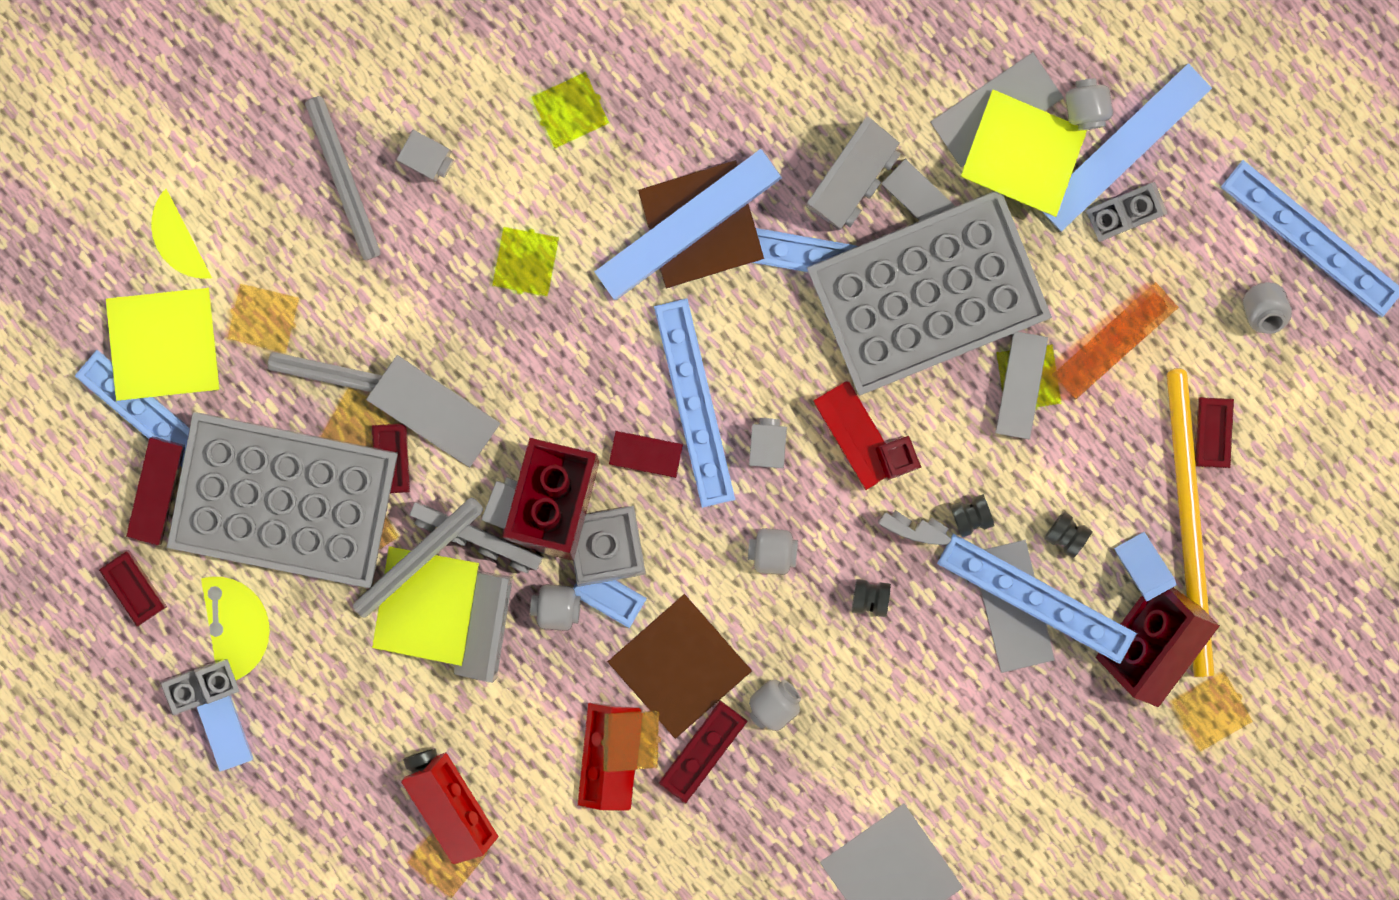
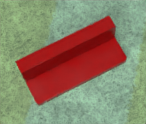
[813,381,886,490]
[577,703,641,811]
[401,752,499,864]

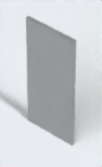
[930,52,1064,167]
[366,355,501,468]
[981,540,1055,673]

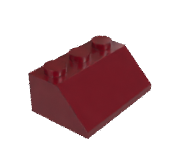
[503,438,600,561]
[1095,587,1220,707]

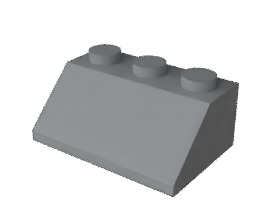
[806,116,901,230]
[449,571,513,683]

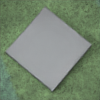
[573,506,646,587]

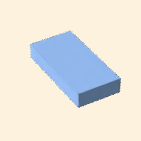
[1114,532,1177,602]
[573,580,647,628]
[197,695,254,772]

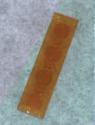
[1052,282,1179,400]

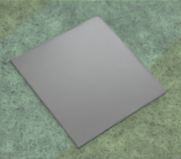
[820,803,963,900]

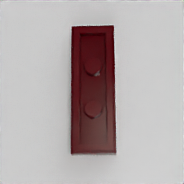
[126,436,185,546]
[658,700,748,804]

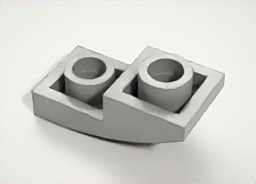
[1086,182,1168,242]
[878,510,951,545]
[160,659,240,716]

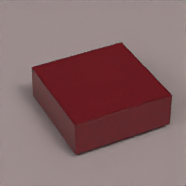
[875,436,922,481]

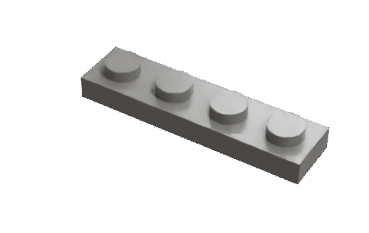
[410,502,543,573]

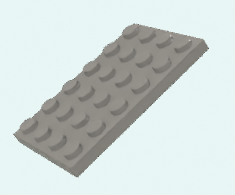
[807,191,1052,396]
[167,412,398,589]

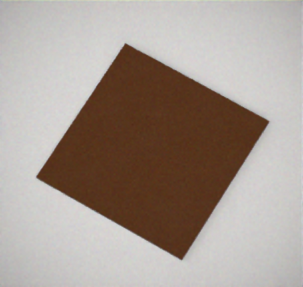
[638,160,764,289]
[607,594,752,739]

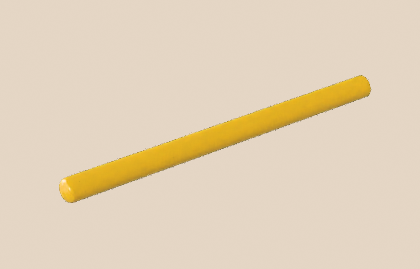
[1167,368,1215,677]

